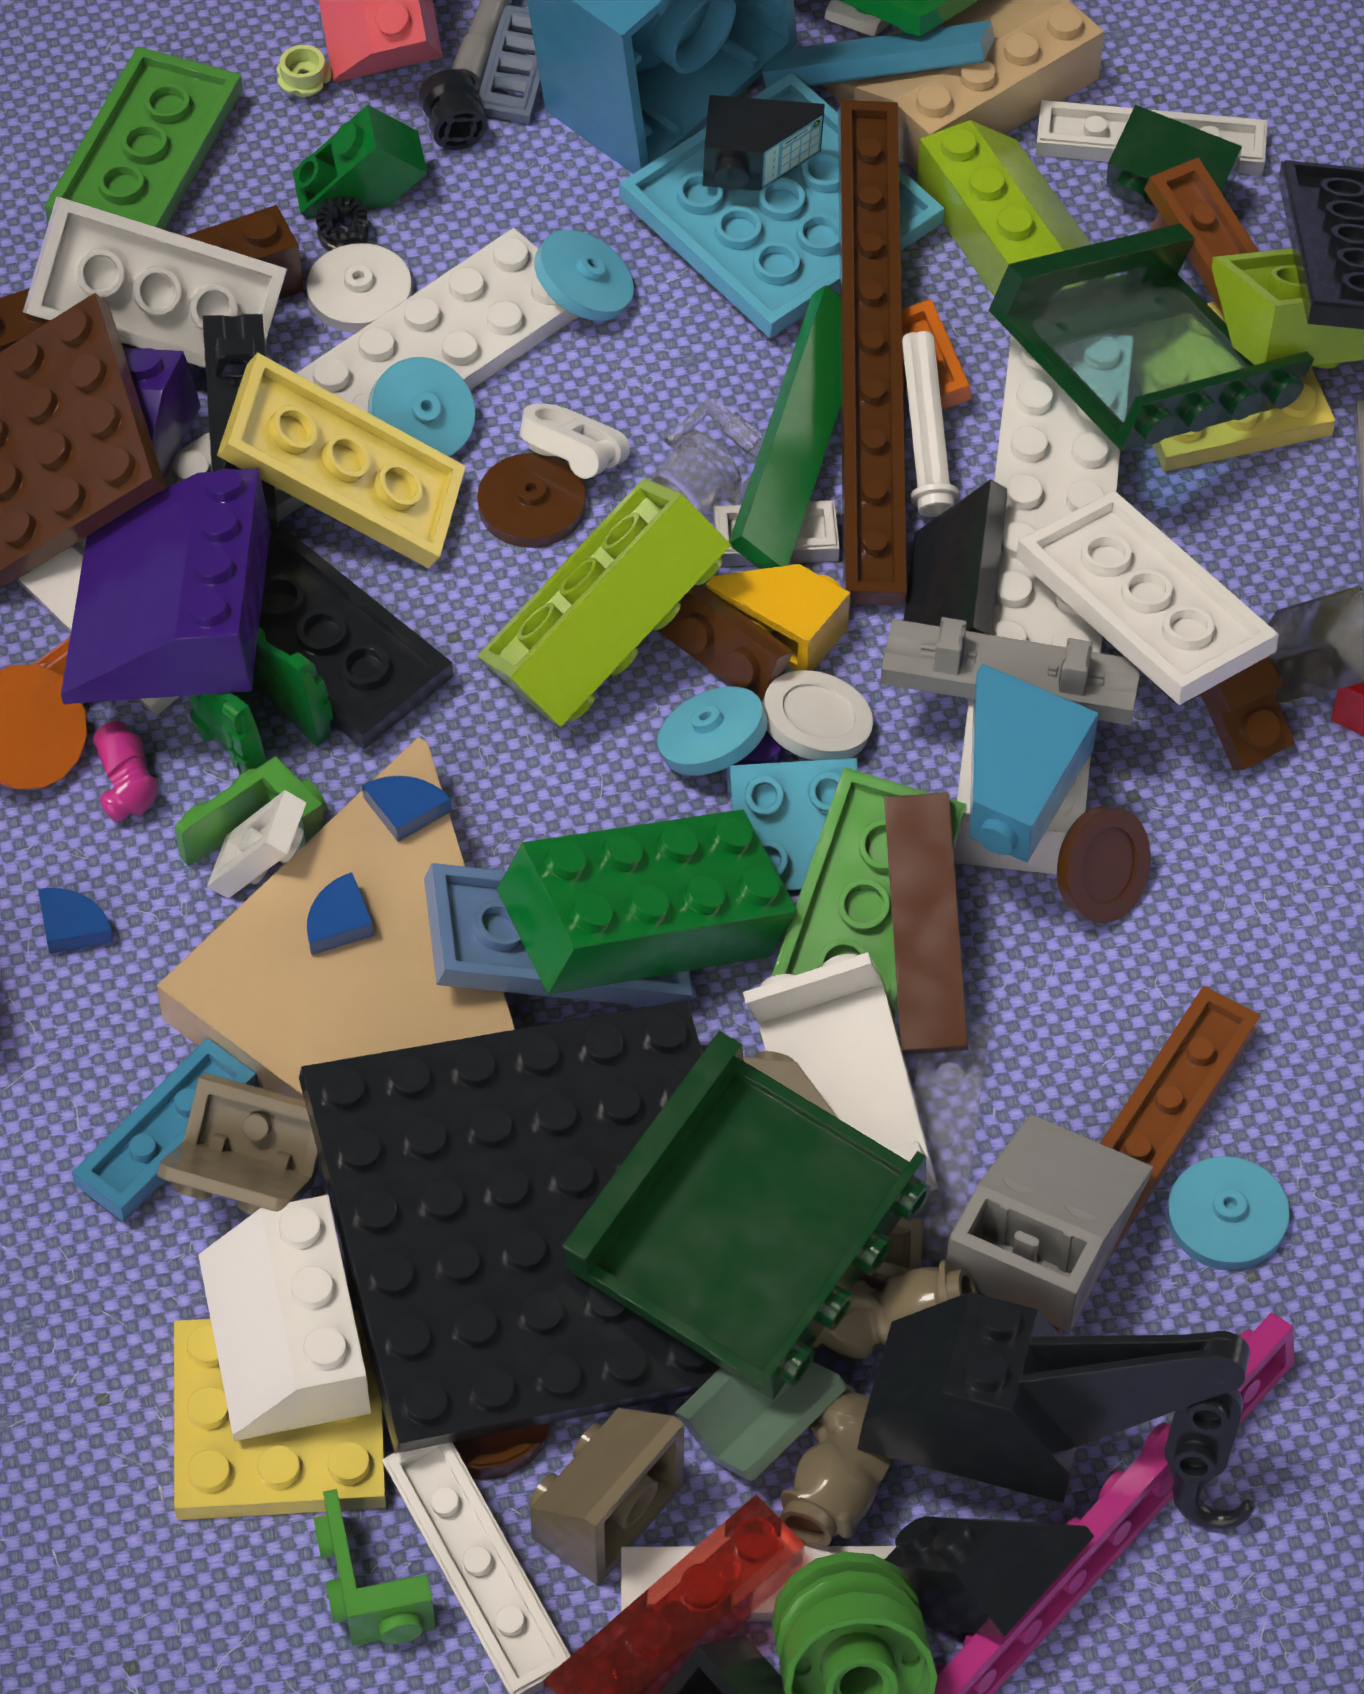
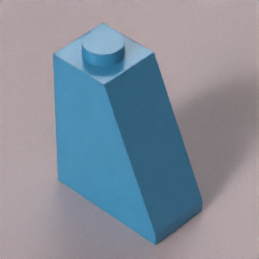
[969,663,1099,863]

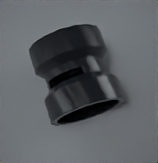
[419,69,488,150]

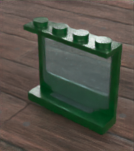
[989,223,1314,451]

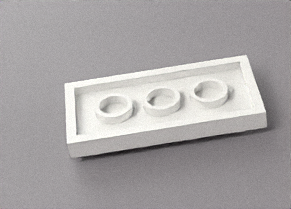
[23,197,287,377]
[1017,490,1279,705]

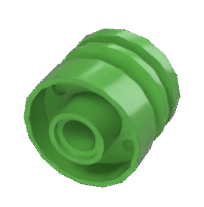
[771,1551,937,1694]

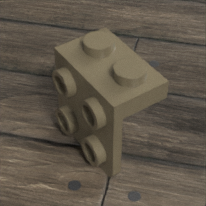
[157,1073,320,1214]

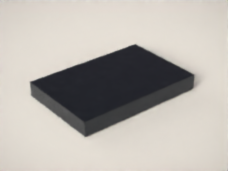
[903,479,1008,635]

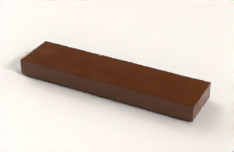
[884,792,968,1055]

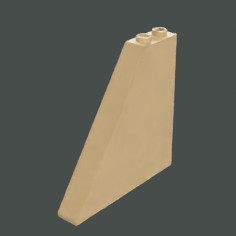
[156,737,515,1100]

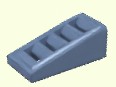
[477,5,542,124]

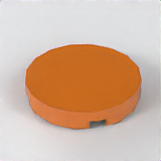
[0,664,87,789]

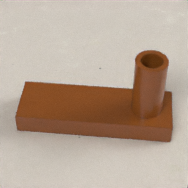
[1144,157,1259,314]

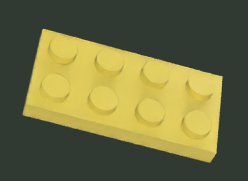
[217,352,466,569]

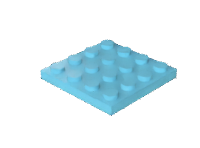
[619,73,945,339]

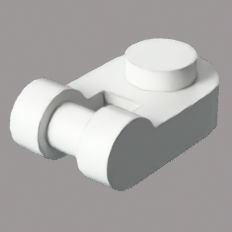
[519,404,630,479]

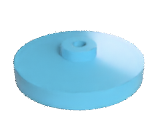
[534,230,634,321]
[368,357,475,457]
[657,686,768,776]
[1167,1156,1289,1270]

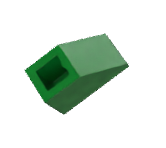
[292,105,427,218]

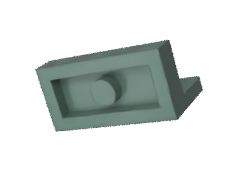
[675,1360,847,1481]

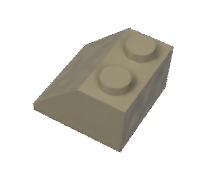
[529,1408,684,1586]

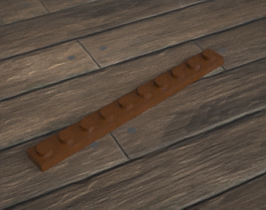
[838,100,907,606]

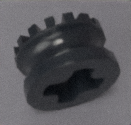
[316,196,369,251]

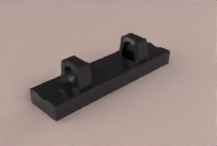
[203,314,277,532]

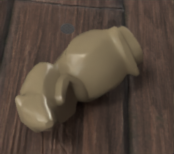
[811,1260,978,1360]
[779,1383,892,1548]

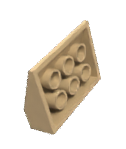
[823,0,1104,172]

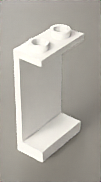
[743,952,938,1191]

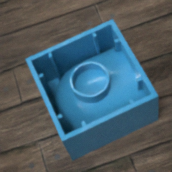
[527,0,798,174]

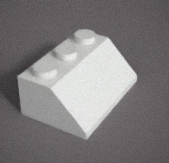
[198,1195,371,1441]

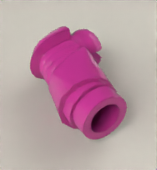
[93,721,159,822]

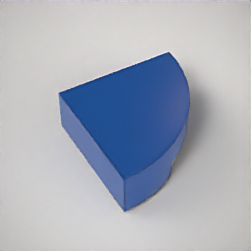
[362,776,452,842]
[307,872,374,955]
[38,888,113,954]

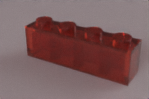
[543,1494,805,1694]

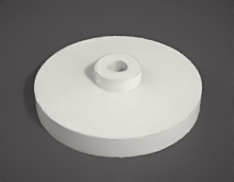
[307,243,412,333]
[762,670,873,761]

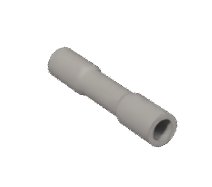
[451,0,513,91]

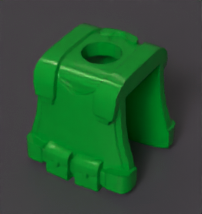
[188,627,333,775]

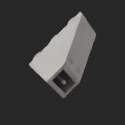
[947,1114,1153,1332]

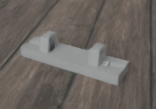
[880,617,1141,725]

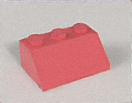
[319,0,443,83]

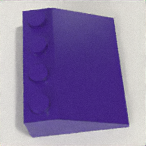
[61,468,271,704]

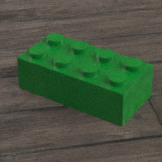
[496,809,798,995]

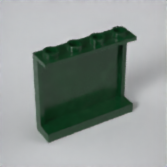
[562,1031,930,1400]

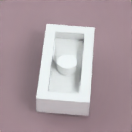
[207,790,307,899]

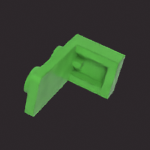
[174,756,327,866]
[313,1489,436,1646]

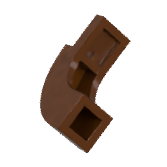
[1200,656,1295,770]

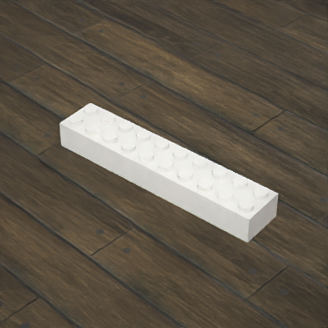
[954,335,1131,874]

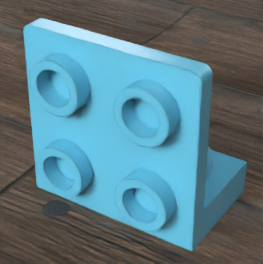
[726,758,858,890]

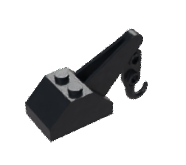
[857,1292,1255,1530]

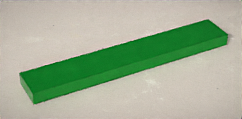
[729,285,841,569]

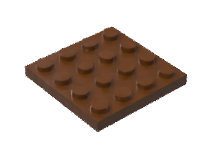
[0,293,166,589]

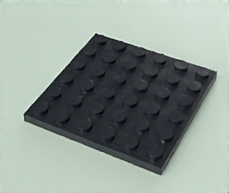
[299,1000,721,1454]

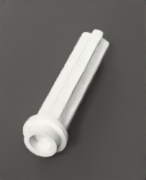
[902,331,959,517]

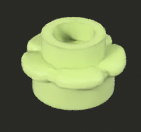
[276,45,332,97]

